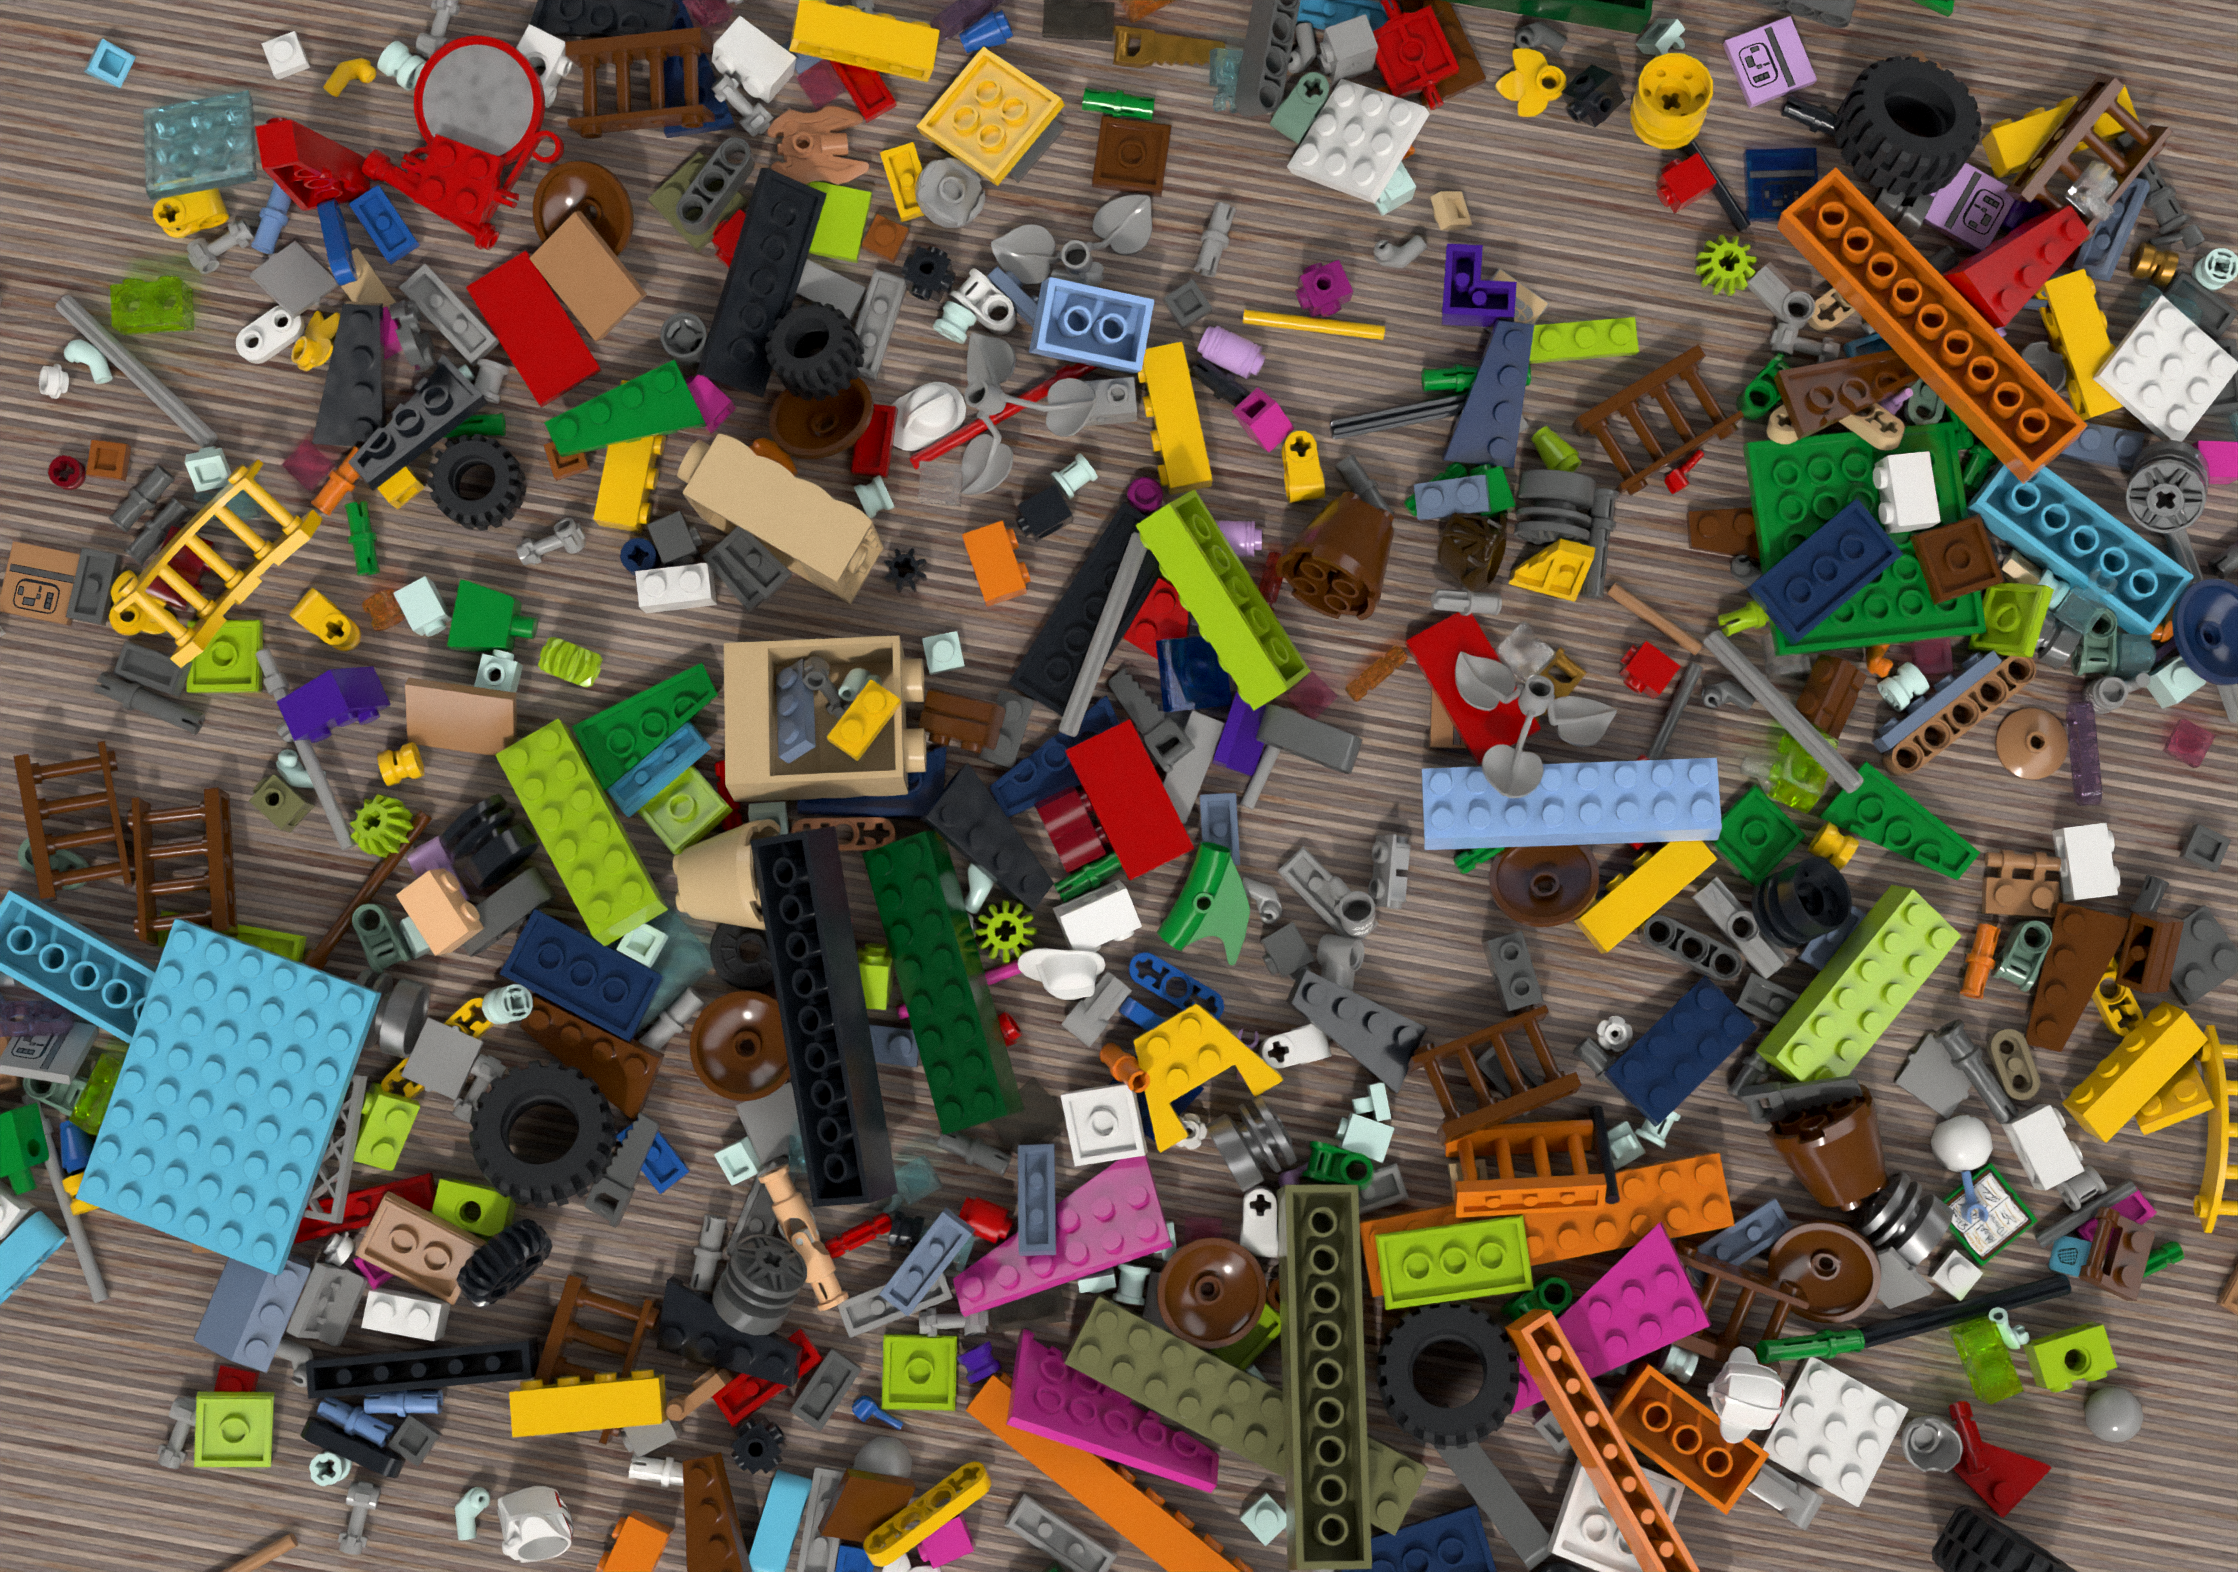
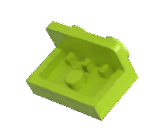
[353,1082,420,1172]

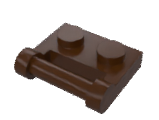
[2078,1206,2155,1301]

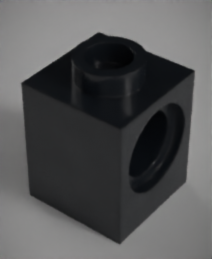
[1015,485,1073,542]

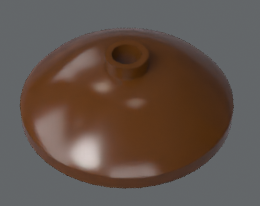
[533,160,634,257]
[769,377,874,459]
[1489,845,1599,927]
[689,991,791,1101]
[1768,1220,1881,1323]
[1156,1237,1267,1349]

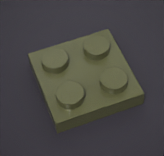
[648,151,749,253]

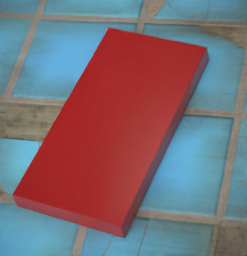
[466,250,602,408]
[1405,612,1541,766]
[1065,719,1195,881]

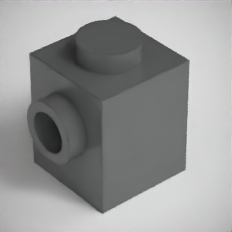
[647,511,703,568]
[1260,922,1315,981]

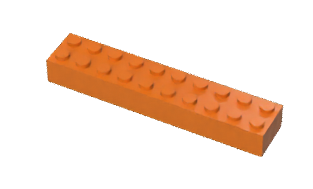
[1777,167,2088,484]
[1359,1151,1735,1297]

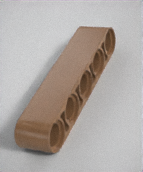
[1882,656,2036,776]

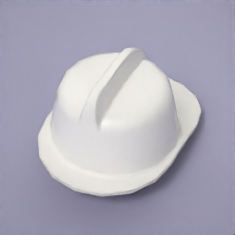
[890,382,966,451]
[1017,948,1106,1000]

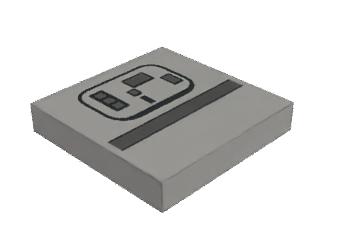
[0,1014,98,1085]

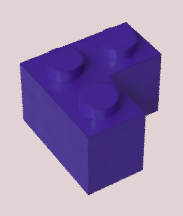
[1442,244,1517,327]
[277,666,391,743]

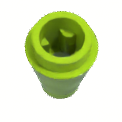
[1531,426,1582,472]

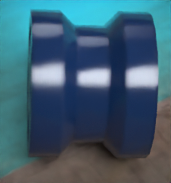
[620,538,660,576]

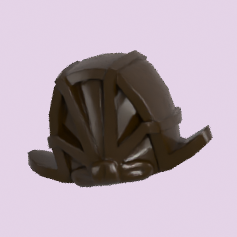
[1436,512,1507,591]

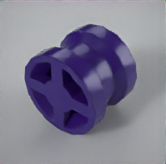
[957,1341,1002,1384]

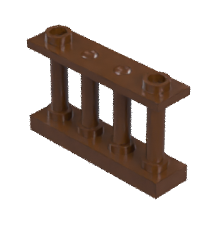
[565,27,715,139]
[2005,76,2173,247]
[1572,344,1744,496]
[13,741,136,903]
[127,787,238,946]
[1408,1004,1582,1146]
[1671,1240,1810,1376]
[534,1272,660,1445]

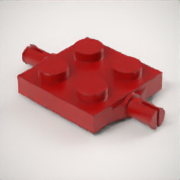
[1372,0,1460,110]
[401,134,519,227]

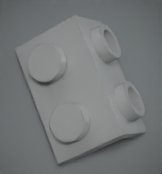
[286,1262,368,1347]

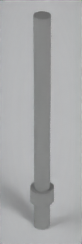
[256,648,356,851]
[22,1095,109,1304]

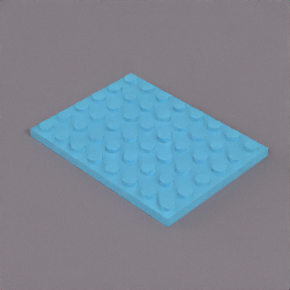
[76,918,382,1275]

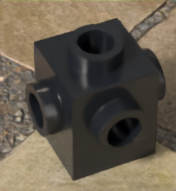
[1561,64,1626,128]
[901,246,956,303]
[731,1417,787,1475]

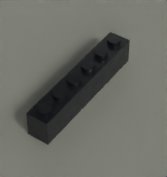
[306,1337,539,1399]

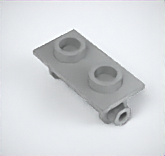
[1368,834,1411,910]

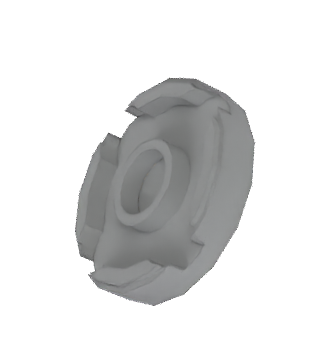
[915,158,986,228]

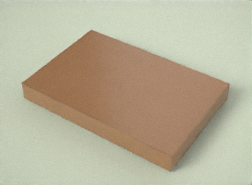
[529,211,647,341]
[405,677,517,756]
[355,1191,486,1305]

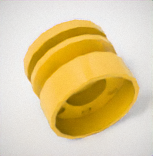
[1630,53,1713,149]

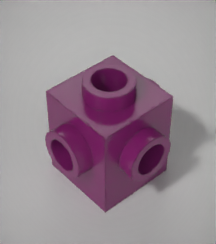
[1295,259,1353,317]

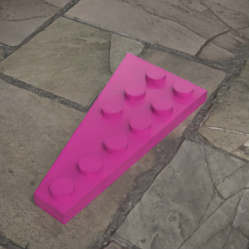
[953,1154,1173,1317]
[1509,1222,1711,1415]
[1006,1328,1219,1493]

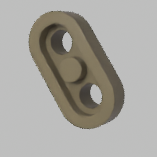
[1987,1029,2040,1100]

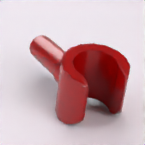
[1664,449,1704,494]

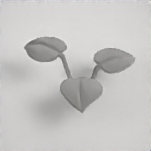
[991,195,1152,286]
[961,333,1097,495]
[1455,651,1617,798]

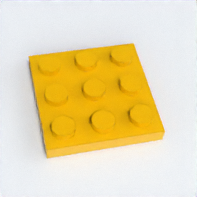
[916,47,1065,186]

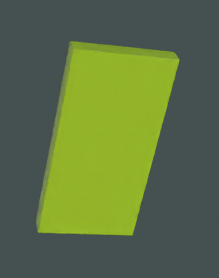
[1375,1214,1534,1310]

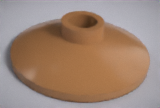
[1995,708,2068,780]

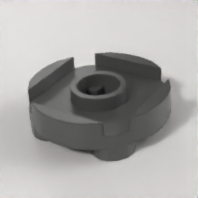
[390,300,435,373]

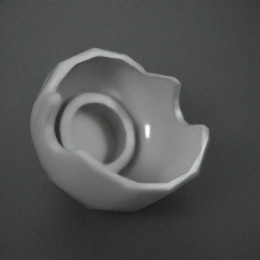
[2019,341,2067,393]
[2084,1386,2144,1443]
[1900,1415,1963,1473]
[853,1436,912,1478]

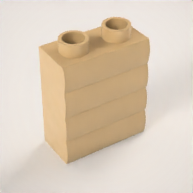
[677,434,884,605]
[724,635,927,802]

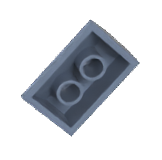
[193,1253,311,1373]

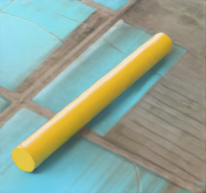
[1243,309,1385,340]

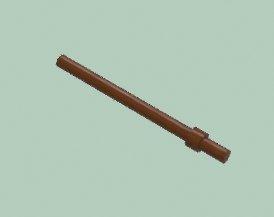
[302,810,432,970]

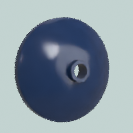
[2172,579,2238,686]

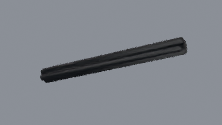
[1859,1274,2072,1348]

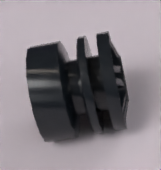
[440,794,540,890]
[1751,857,1852,949]

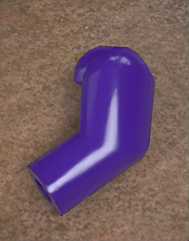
[2000,199,2049,234]

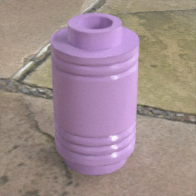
[1197,325,1266,379]
[1215,520,1262,557]

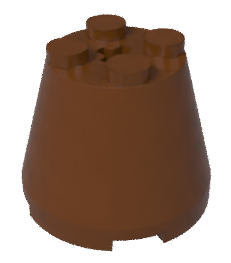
[1276,491,1394,621]
[1765,1084,1890,1211]

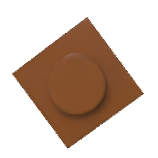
[861,214,910,264]
[86,440,131,482]
[543,442,591,481]

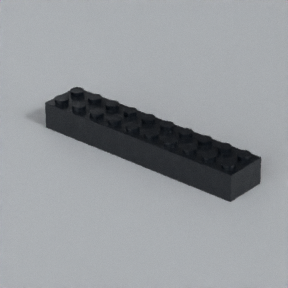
[750,826,898,1207]

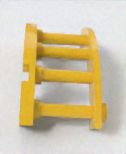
[113,459,323,668]
[2193,1025,2238,1233]

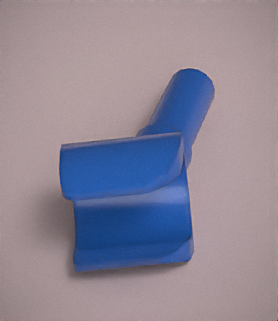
[852,1395,903,1431]

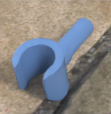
[1960,1171,1988,1224]

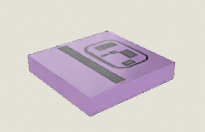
[1723,16,1817,108]
[1923,163,2015,253]

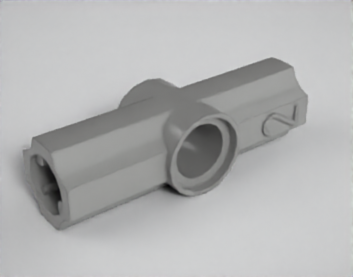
[1691,876,1789,979]

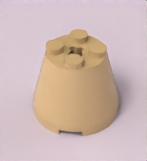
[673,819,781,930]

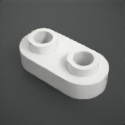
[236,305,305,364]

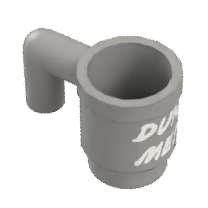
[2081,673,2150,715]
[1329,876,1375,938]

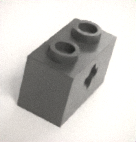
[1482,931,1544,1012]

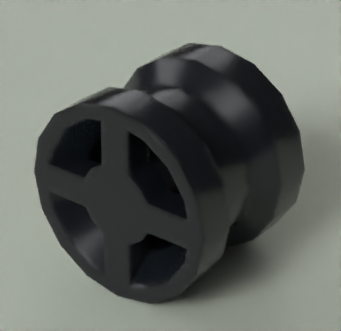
[887,1210,925,1252]

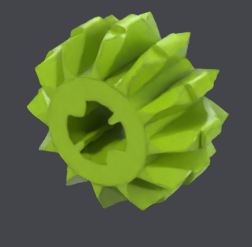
[1695,235,1757,296]
[538,637,603,687]
[349,794,415,858]
[975,901,1037,963]

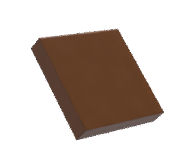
[1092,116,1172,197]
[1910,514,2004,605]
[818,1468,916,1542]

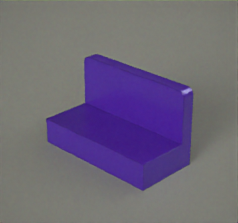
[1212,691,1266,776]

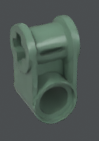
[1270,72,1329,145]
[2071,607,2118,677]
[352,904,412,975]
[1991,921,2052,992]
[23,1075,102,1121]

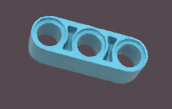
[0,1210,67,1305]
[748,1469,813,1572]

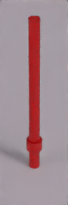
[909,363,1098,470]

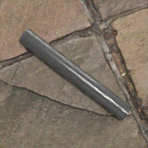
[1646,662,1703,760]
[2034,1178,2138,1248]

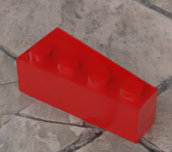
[255,117,371,211]
[1941,205,2091,329]

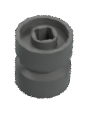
[1871,187,1934,238]
[660,313,709,369]
[2035,610,2082,670]

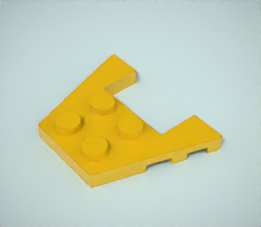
[1134,1002,1283,1153]

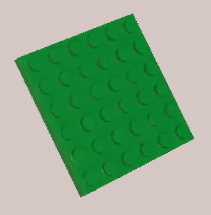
[1743,422,1987,657]

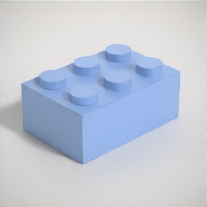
[1029,277,1154,374]

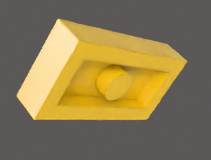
[880,142,924,222]
[827,679,902,761]

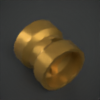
[2129,242,2179,287]

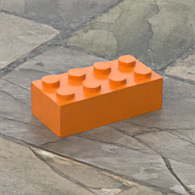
[1607,1360,1770,1515]

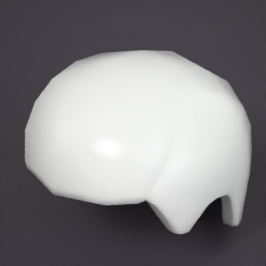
[1931,1115,1993,1172]

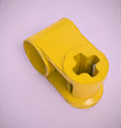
[153,182,229,239]
[1281,431,1325,503]
[289,587,361,652]

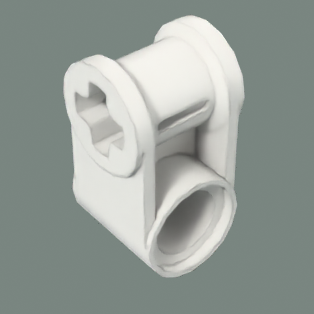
[949,268,1016,335]
[1258,1024,1332,1069]
[1240,1185,1278,1257]

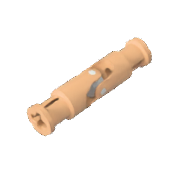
[758,1164,849,1311]

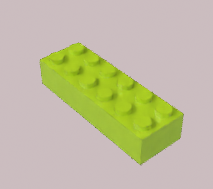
[1135,489,1311,711]
[495,718,668,946]
[1756,884,1961,1104]

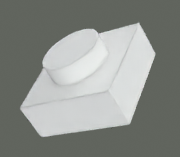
[261,31,310,80]
[1928,1249,1983,1301]

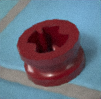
[48,455,86,490]

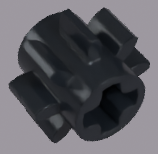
[884,548,927,593]

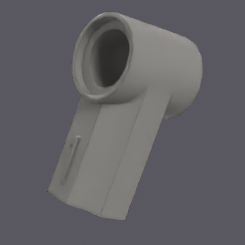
[1747,262,1815,329]
[1317,934,1365,992]
[1061,971,1132,1048]
[1746,1463,1825,1531]

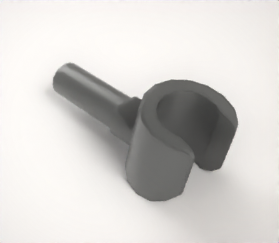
[2149,225,2205,250]

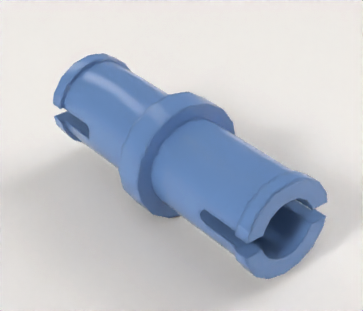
[251,181,292,254]
[364,1390,443,1417]
[316,1397,394,1448]

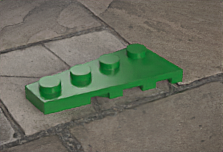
[544,360,707,457]
[572,663,719,791]
[1818,761,1981,881]

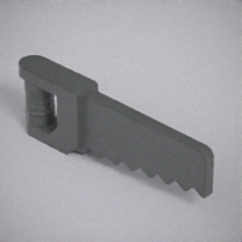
[1108,668,1195,773]
[1737,1075,1862,1124]
[584,1112,660,1228]

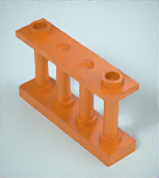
[1445,1120,1607,1218]

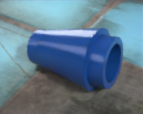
[959,10,1014,53]
[59,1119,94,1176]

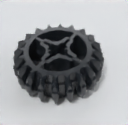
[456,1219,553,1307]

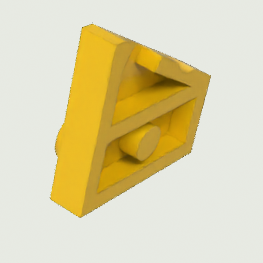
[1508,538,1595,602]
[2135,1057,2215,1135]

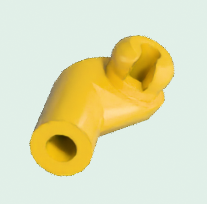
[323,58,377,97]

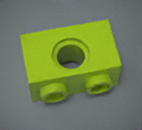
[432,1177,516,1241]
[2023,1321,2117,1393]

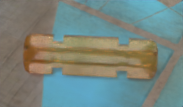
[1345,645,1408,702]

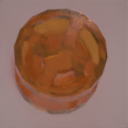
[361,589,406,632]

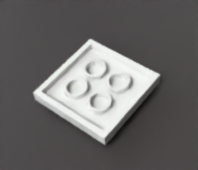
[1287,78,1430,204]
[2092,295,2238,442]
[1760,1357,1908,1507]
[1546,1459,1685,1572]

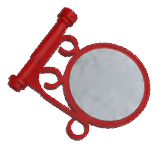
[362,35,564,250]

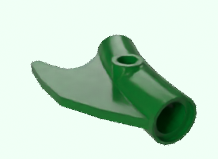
[1157,841,1250,965]

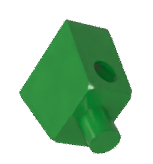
[447,579,538,652]
[0,1102,49,1196]

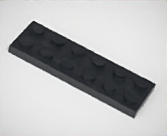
[696,168,827,398]
[1008,502,1162,717]

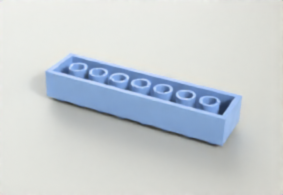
[1422,758,1722,850]

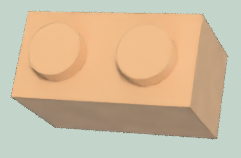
[396,868,484,956]

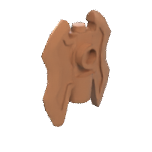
[767,106,869,185]

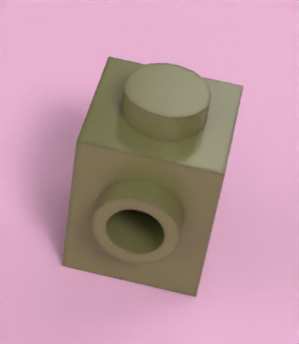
[249,774,315,833]

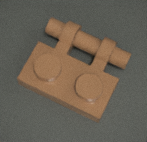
[1981,849,2061,918]
[665,1366,735,1421]

